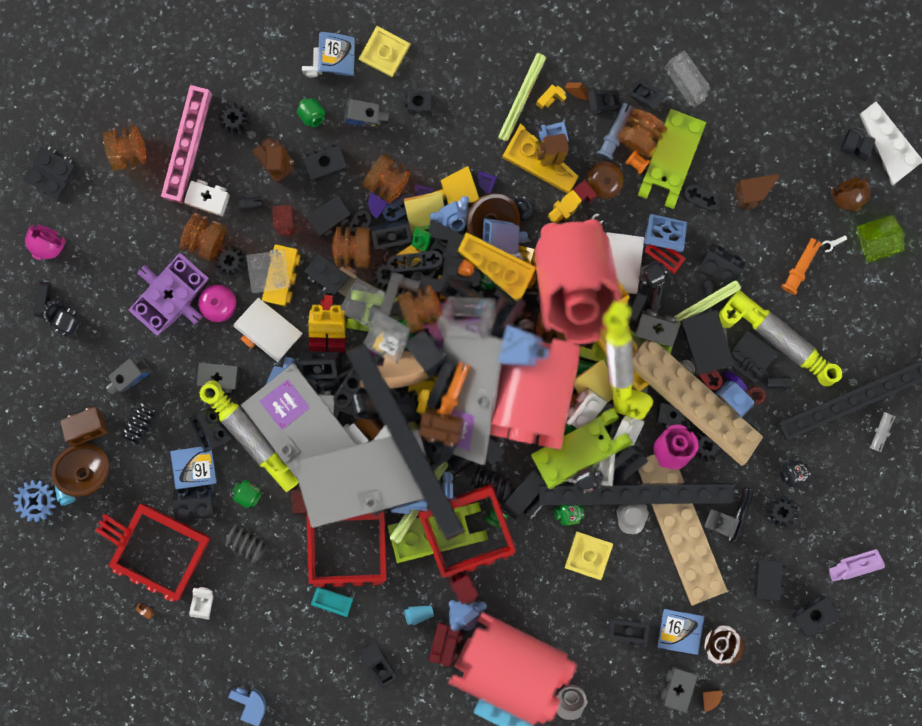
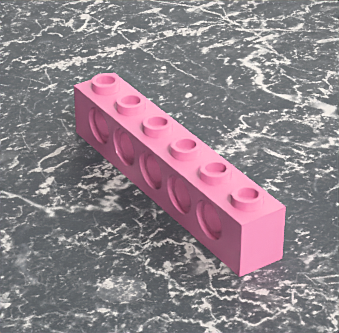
[161,85,212,204]

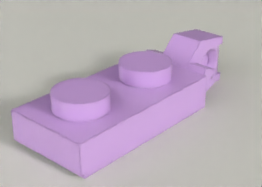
[829,549,885,581]

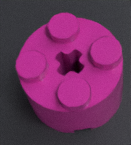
[654,425,699,470]

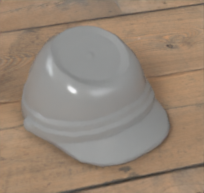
[616,504,649,534]
[555,684,588,720]

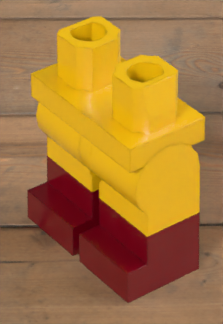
[548,180,597,224]
[308,305,347,353]

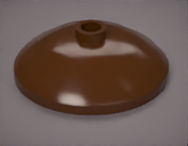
[466,193,520,241]
[51,444,109,497]

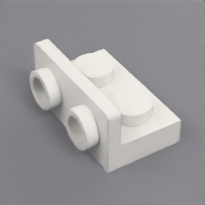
[566,388,607,429]
[612,416,645,454]

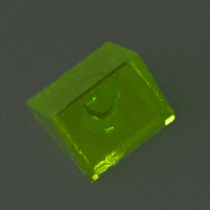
[856,215,904,263]

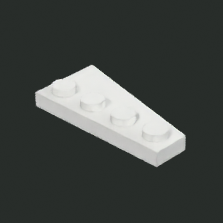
[860,102,922,185]

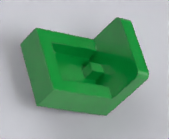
[412,226,434,251]

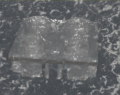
[246,249,290,294]
[341,278,386,330]

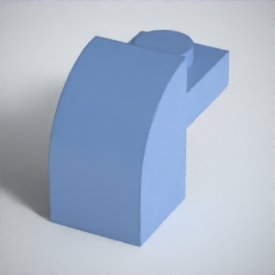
[228,687,266,726]

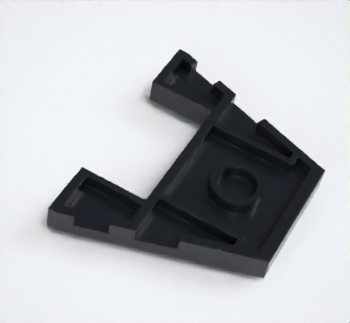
[419,220,481,295]

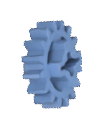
[13,480,57,522]

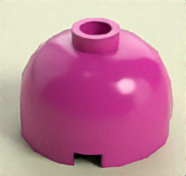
[25,225,66,260]
[198,284,237,322]

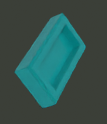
[311,587,354,617]

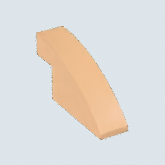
[360,350,439,388]

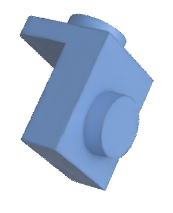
[539,122,569,143]

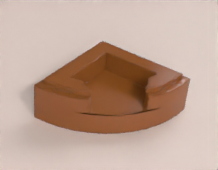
[564,83,589,100]
[135,602,156,619]
[702,690,722,712]

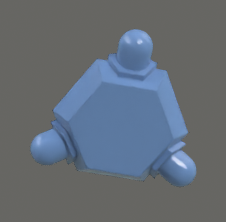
[430,196,470,235]
[449,600,487,631]

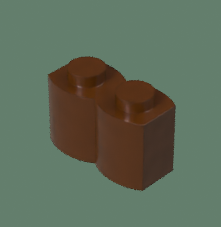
[265,143,288,176]

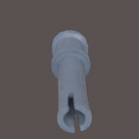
[597,103,634,161]

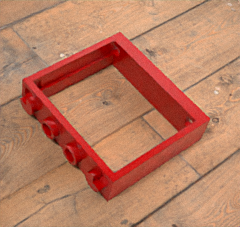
[418,484,516,578]
[109,503,211,602]
[307,511,387,587]

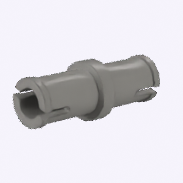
[870,412,895,452]

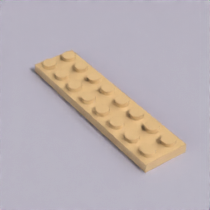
[633,339,763,466]
[638,454,728,605]

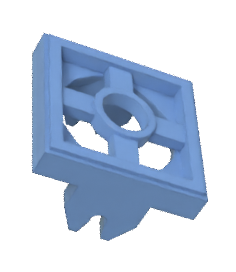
[644,214,687,252]

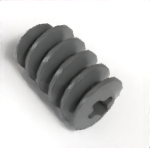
[225,524,268,564]

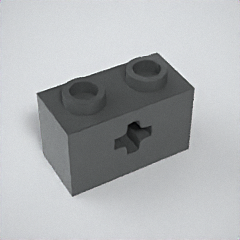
[635,309,680,347]
[197,363,240,393]
[660,666,698,713]

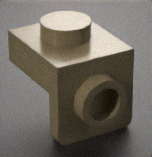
[338,266,359,297]

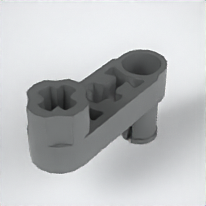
[368,272,421,326]

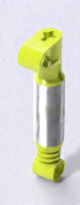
[718,290,842,387]
[604,302,653,419]
[200,381,299,492]

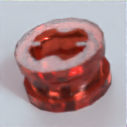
[747,387,766,405]

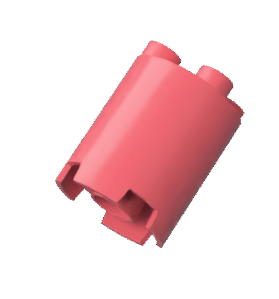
[535,220,622,344]
[490,339,580,449]
[448,612,577,725]

